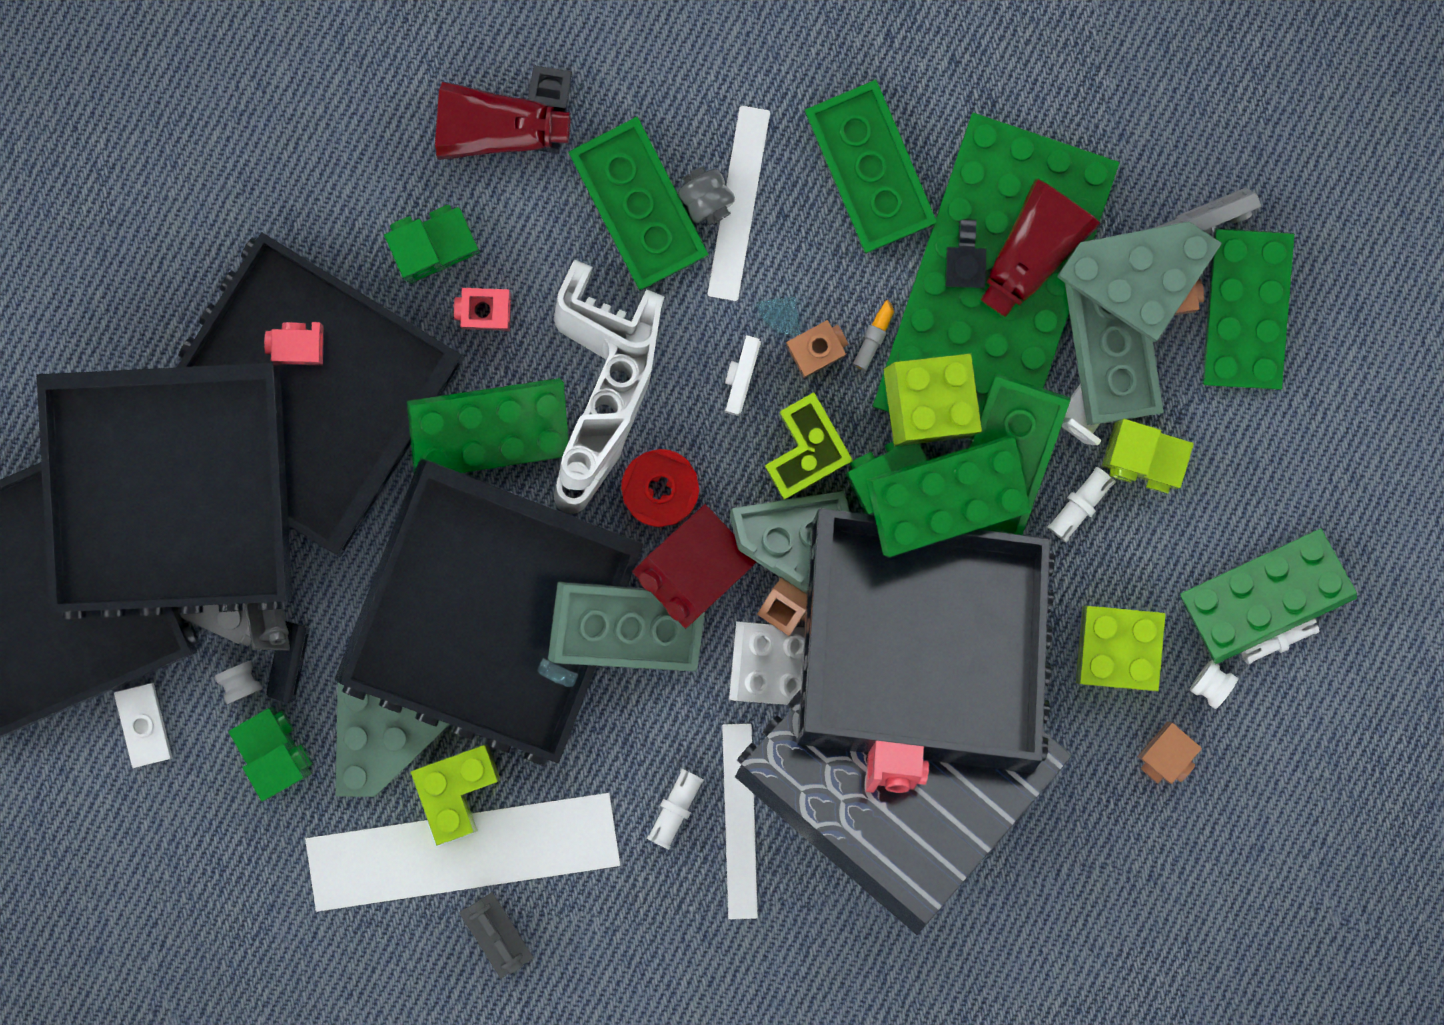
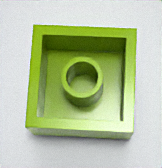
[883,354,982,446]
[1075,605,1166,691]

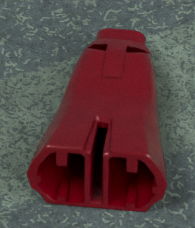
[435,82,571,160]
[980,179,1101,317]

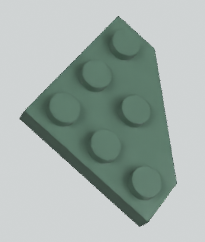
[1057,221,1222,342]
[729,491,849,594]
[335,683,450,797]

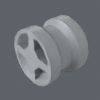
[214,661,263,705]

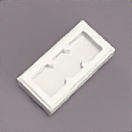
[725,335,761,416]
[114,683,172,768]

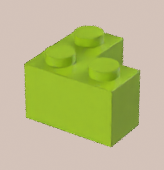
[764,392,853,500]
[1101,419,1194,494]
[411,745,501,846]

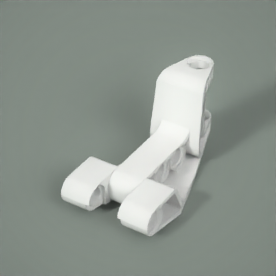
[554,260,665,514]

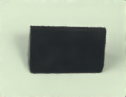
[266,621,310,703]

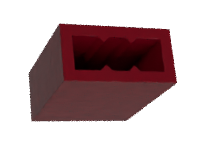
[632,504,757,629]

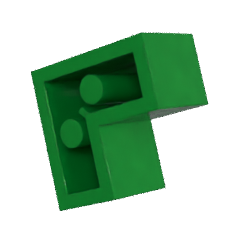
[384,205,481,284]
[845,442,927,515]
[228,707,313,802]

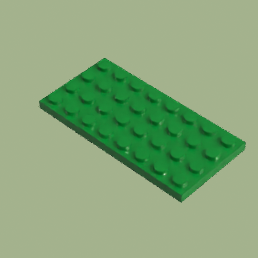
[872,112,1120,441]

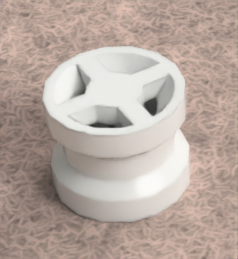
[1190,660,1238,709]

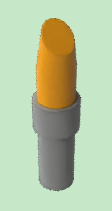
[852,299,894,371]

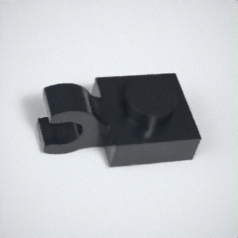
[945,220,987,288]

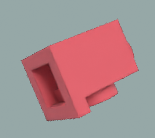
[454,288,511,331]
[264,322,324,365]
[866,741,929,793]

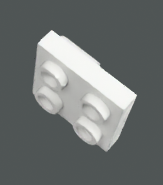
[729,621,805,705]

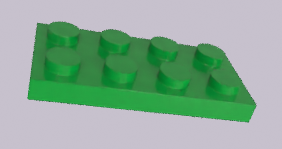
[804,80,937,254]
[568,116,709,291]
[1202,228,1295,390]
[969,373,1070,535]
[407,378,569,473]
[866,436,1031,557]
[1180,528,1357,664]

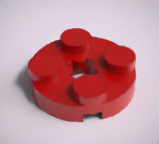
[621,449,699,527]

